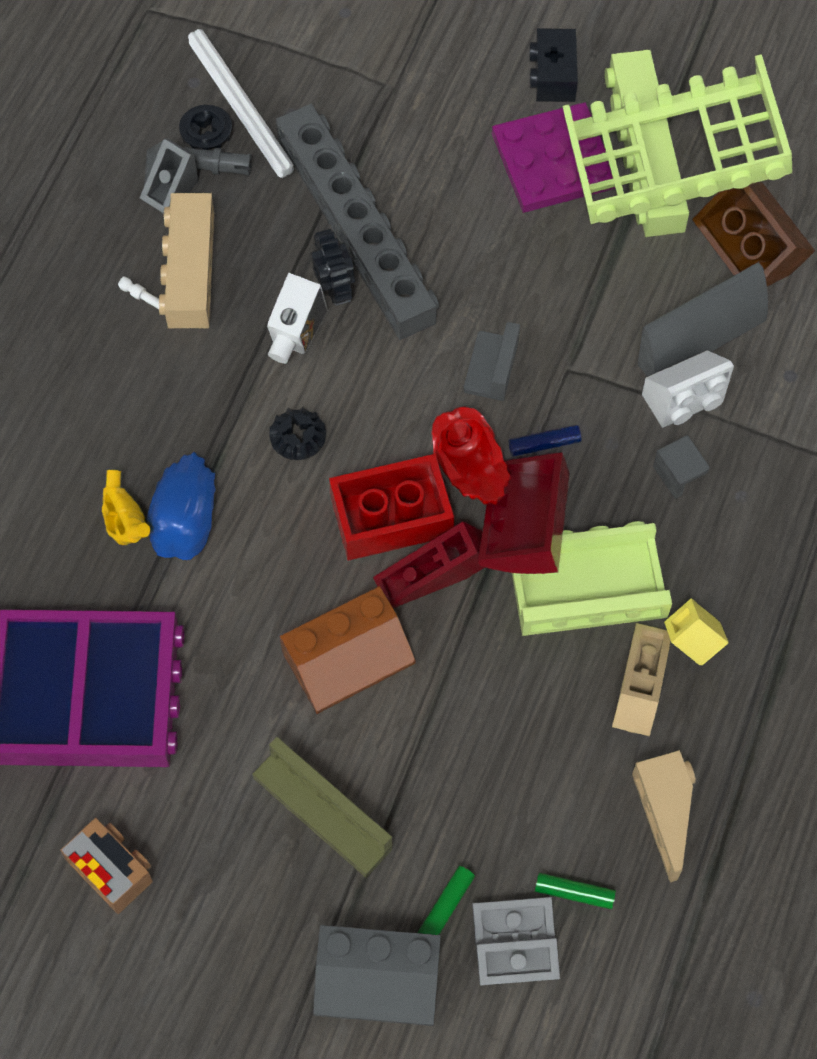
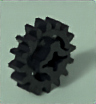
[310,229,355,306]

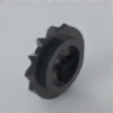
[179,105,233,150]
[269,407,326,460]

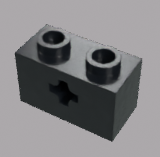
[529,28,578,102]

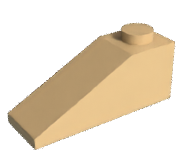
[612,623,671,736]
[632,750,695,882]

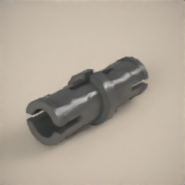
[184,147,252,176]

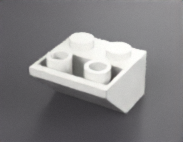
[642,350,734,428]

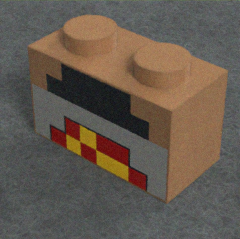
[60,818,153,914]

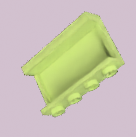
[512,521,672,636]

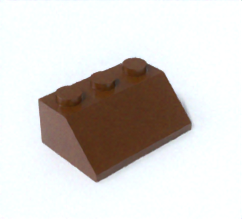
[692,181,815,287]

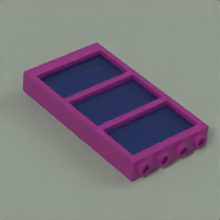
[0,610,184,767]

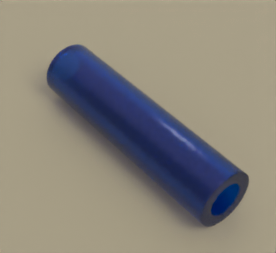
[508,425,582,457]

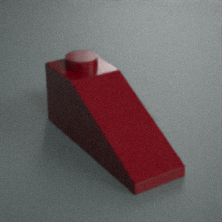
[373,522,485,608]

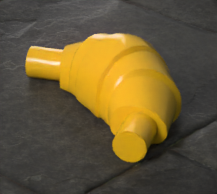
[102,470,150,545]

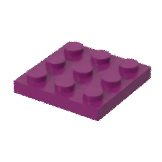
[491,102,616,213]

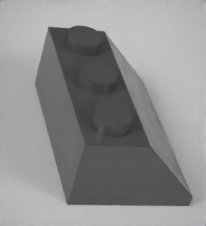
[313,925,441,1026]

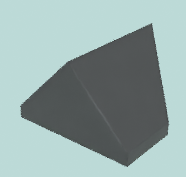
[140,138,198,213]

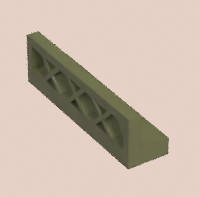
[252,737,392,878]

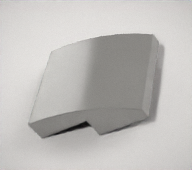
[472,897,560,985]

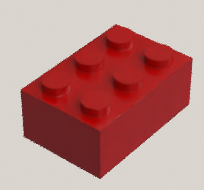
[329,454,454,561]

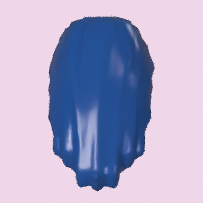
[147,452,216,560]

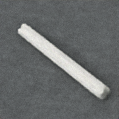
[188,29,294,178]

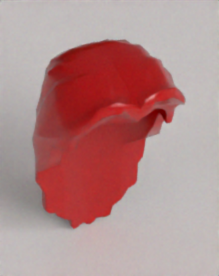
[431,406,511,505]

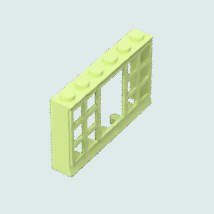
[563,54,792,224]

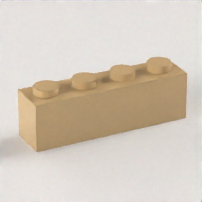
[159,193,215,328]

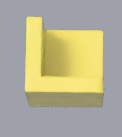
[664,598,729,665]

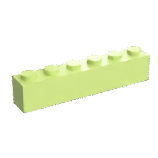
[605,50,689,237]

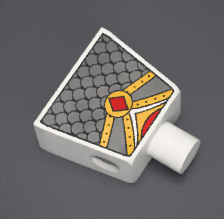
[267,273,328,364]

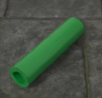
[417,866,475,935]
[535,873,616,910]

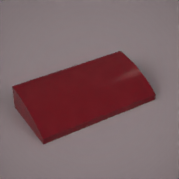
[478,452,570,574]

